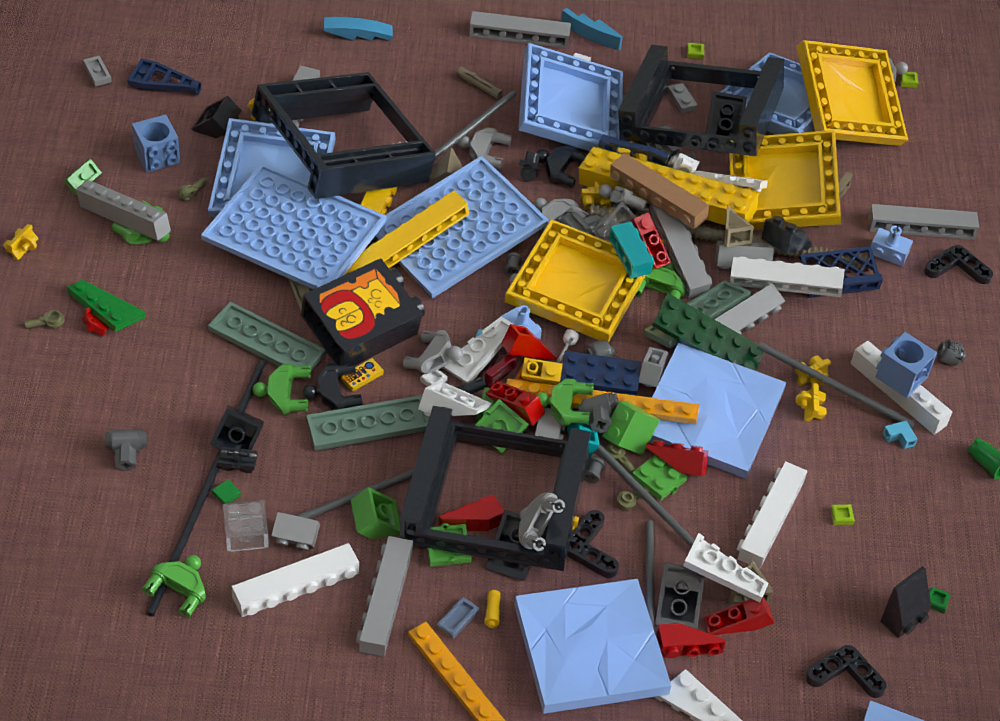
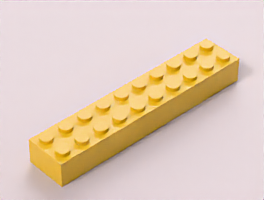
[579,146,758,225]

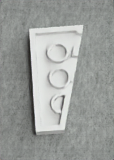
[694,171,768,191]
[442,316,514,383]
[683,533,768,603]
[655,669,742,721]

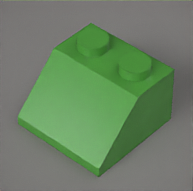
[602,401,660,454]
[351,487,400,539]

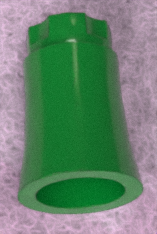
[968,438,1000,480]

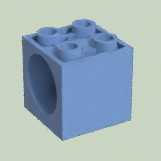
[132,114,180,173]
[876,332,937,398]

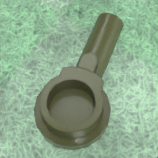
[178,178,207,201]
[25,310,64,328]
[606,443,636,475]
[617,487,651,510]

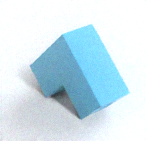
[883,421,918,449]

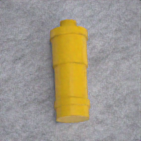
[484,590,501,628]

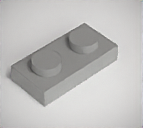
[83,55,112,87]
[667,83,697,114]

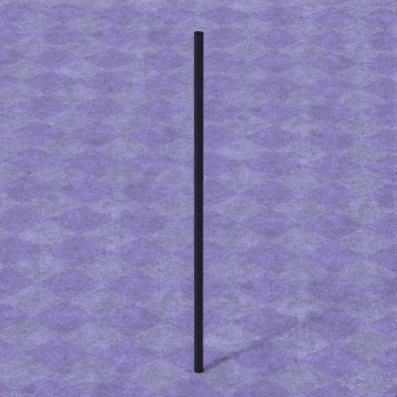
[146,360,266,617]

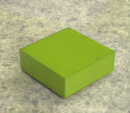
[687,43,704,60]
[900,72,919,88]
[830,504,855,525]

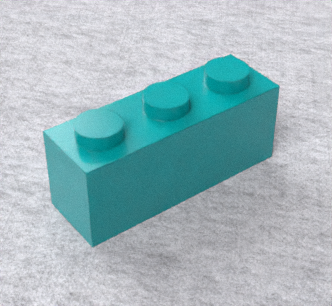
[609,222,654,279]

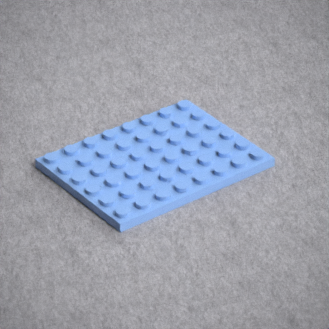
[374,156,549,299]
[201,163,386,289]

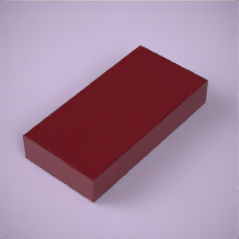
[485,354,517,388]

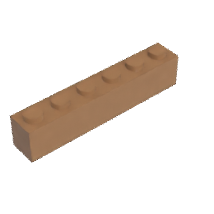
[610,153,709,229]

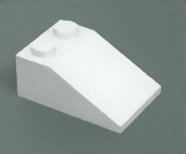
[418,381,492,417]

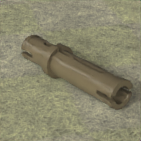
[456,66,503,100]

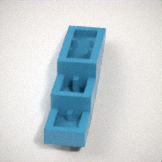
[561,8,623,50]
[323,17,393,41]

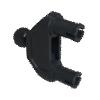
[536,145,587,188]
[303,362,363,410]

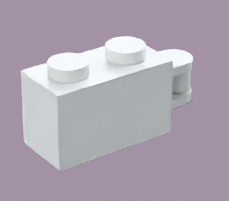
[667,153,699,174]

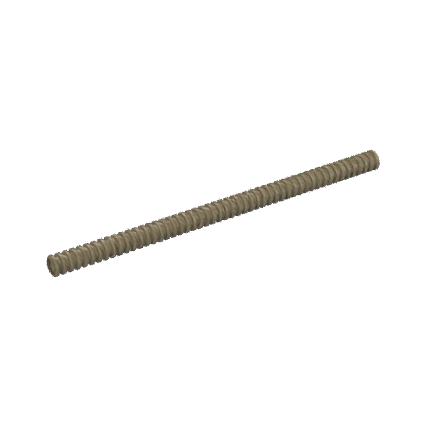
[589,204,871,272]

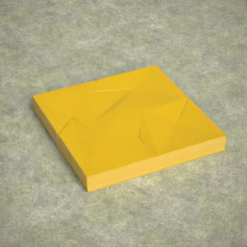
[796,40,908,146]
[729,130,841,230]
[505,219,646,342]

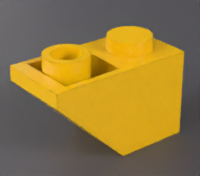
[521,358,563,385]

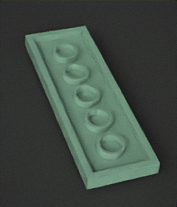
[644,280,751,348]
[208,301,326,379]
[306,395,429,451]

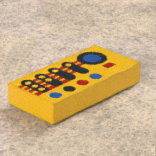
[341,358,384,392]

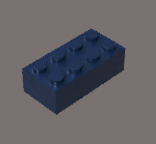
[560,351,641,396]

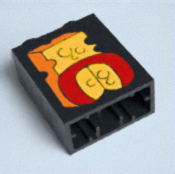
[301,258,425,365]

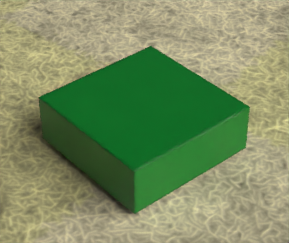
[212,479,241,507]
[929,586,951,613]

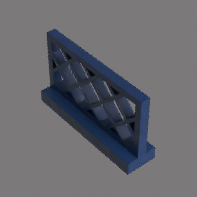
[800,246,883,298]

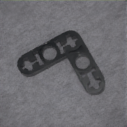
[924,245,993,284]
[567,510,619,578]
[806,645,887,698]

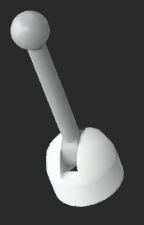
[555,329,580,363]

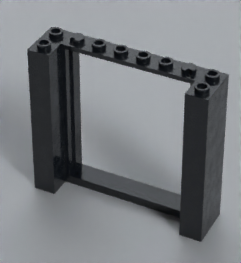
[618,44,784,156]
[251,72,436,199]
[400,406,591,571]

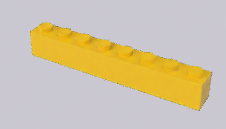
[345,190,469,275]

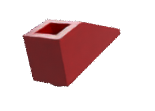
[629,213,671,269]
[501,324,556,360]
[485,381,545,426]
[646,440,709,476]
[439,494,504,531]
[704,597,775,635]
[656,623,726,658]

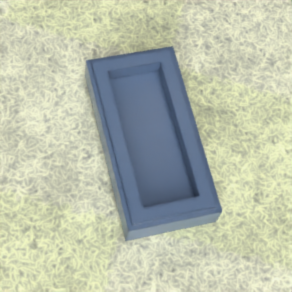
[437,597,479,639]

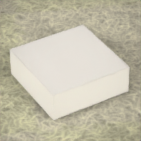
[420,370,448,386]

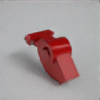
[82,308,108,336]

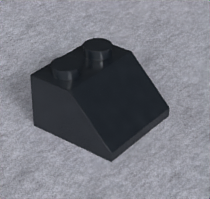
[191,96,242,138]
[761,216,812,254]
[210,405,264,450]

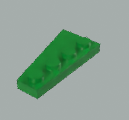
[67,279,146,332]

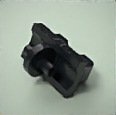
[519,151,542,181]
[218,444,258,473]

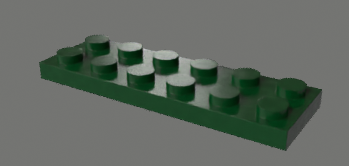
[652,293,764,371]

